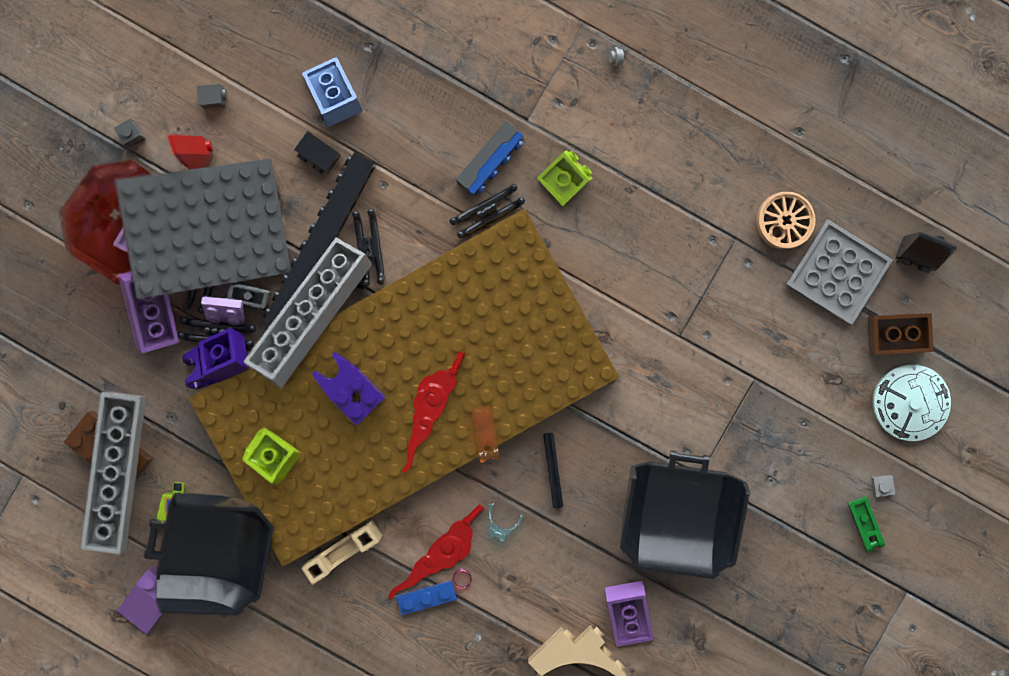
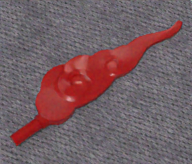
[402,351,466,473]
[388,504,485,599]

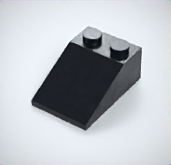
[896,232,957,273]

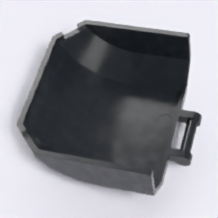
[620,450,750,579]
[144,492,274,616]

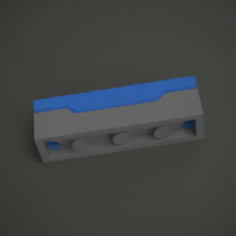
[456,121,524,196]

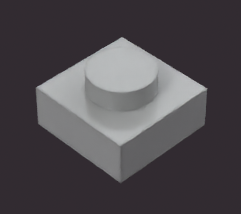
[872,475,895,497]

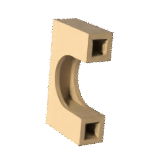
[302,519,383,584]

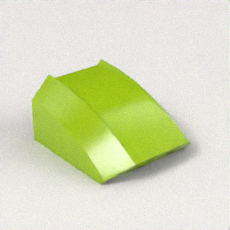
[242,428,300,484]

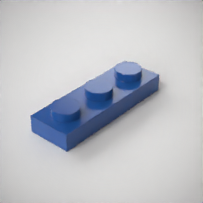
[396,580,457,615]

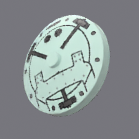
[872,364,951,441]

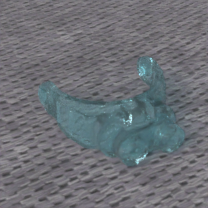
[487,502,524,542]

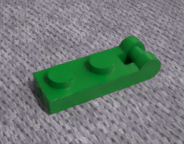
[847,496,885,553]

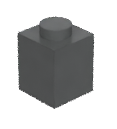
[197,84,228,108]
[114,118,146,148]

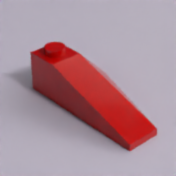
[167,135,214,170]

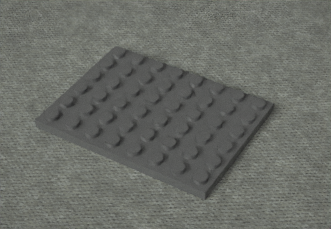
[115,158,291,299]

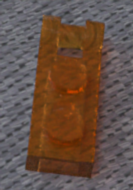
[472,405,500,462]

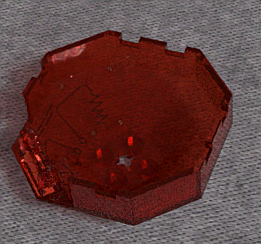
[59,159,153,284]

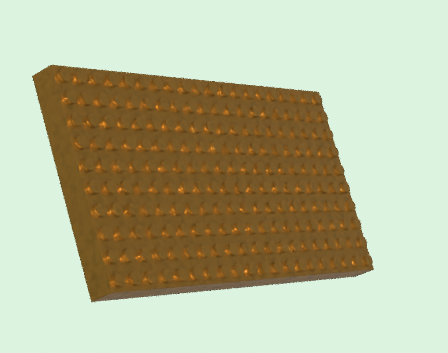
[188,208,619,566]

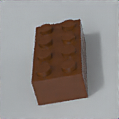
[63,411,153,481]

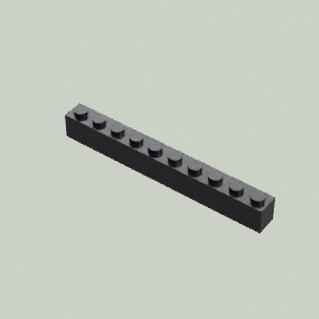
[263,152,376,326]

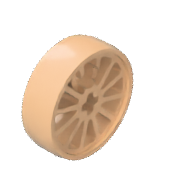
[756,192,815,250]

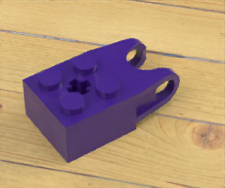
[182,328,249,389]
[312,352,386,425]

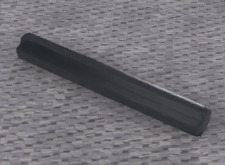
[543,433,563,508]

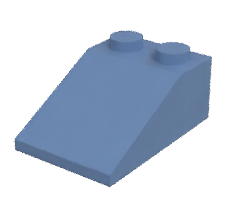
[302,57,363,127]

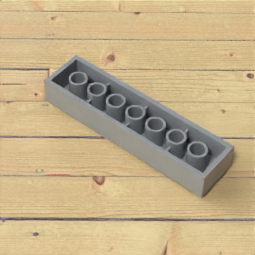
[244,238,372,388]
[81,392,146,554]

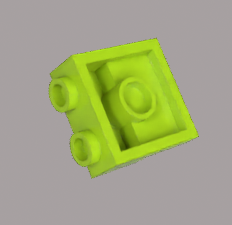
[537,150,593,206]

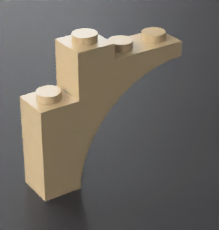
[528,625,626,676]

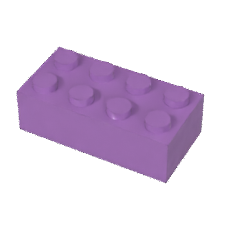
[118,272,179,353]

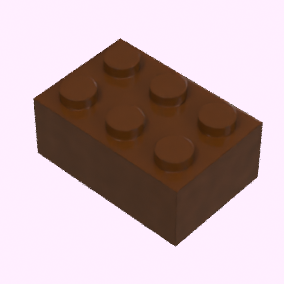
[868,313,934,355]

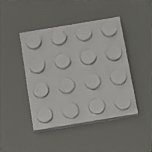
[786,219,893,325]

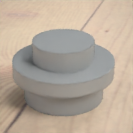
[609,47,624,66]

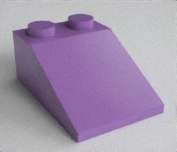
[117,566,164,635]
[605,581,654,647]

